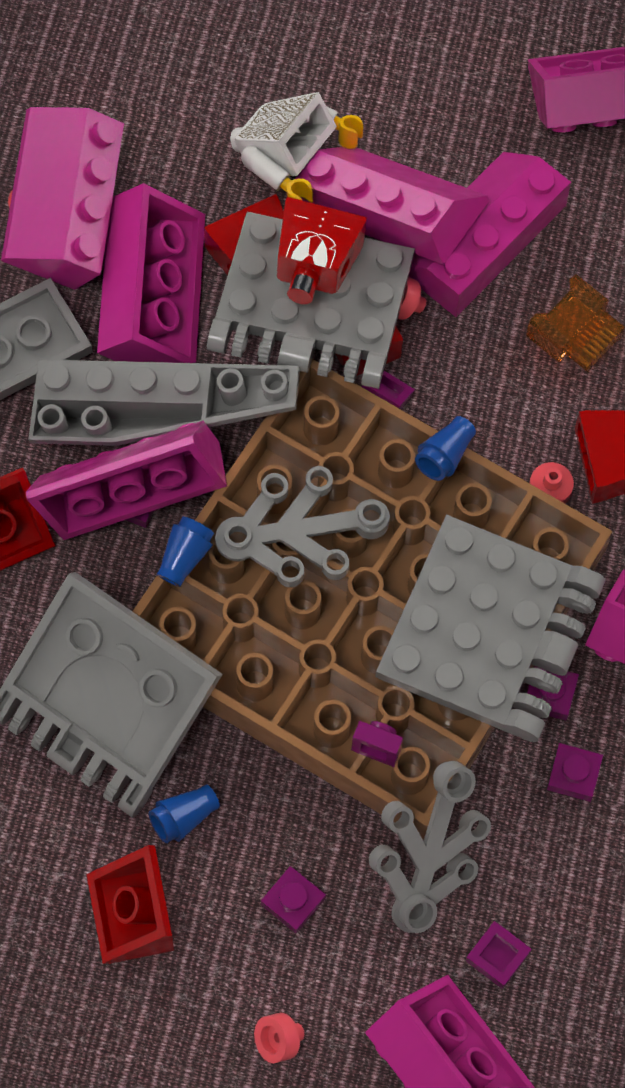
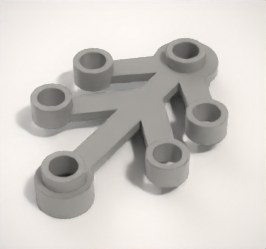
[215,466,390,587]
[369,761,491,933]

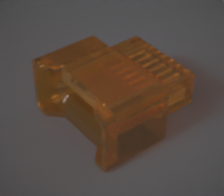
[526,274,625,372]

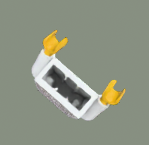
[230,92,363,203]

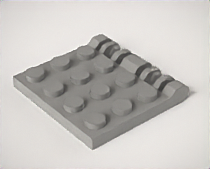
[207,211,415,389]
[375,514,606,742]
[0,572,223,818]

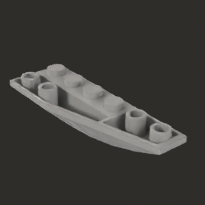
[28,359,300,446]

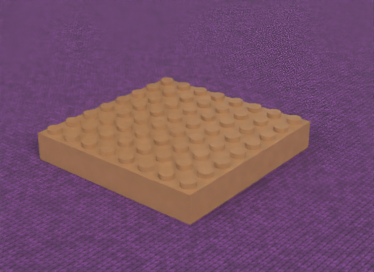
[132,359,612,840]

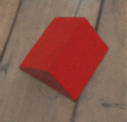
[0,467,55,570]
[86,845,174,964]

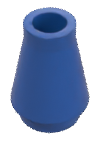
[415,416,476,481]
[156,516,214,587]
[148,784,220,843]

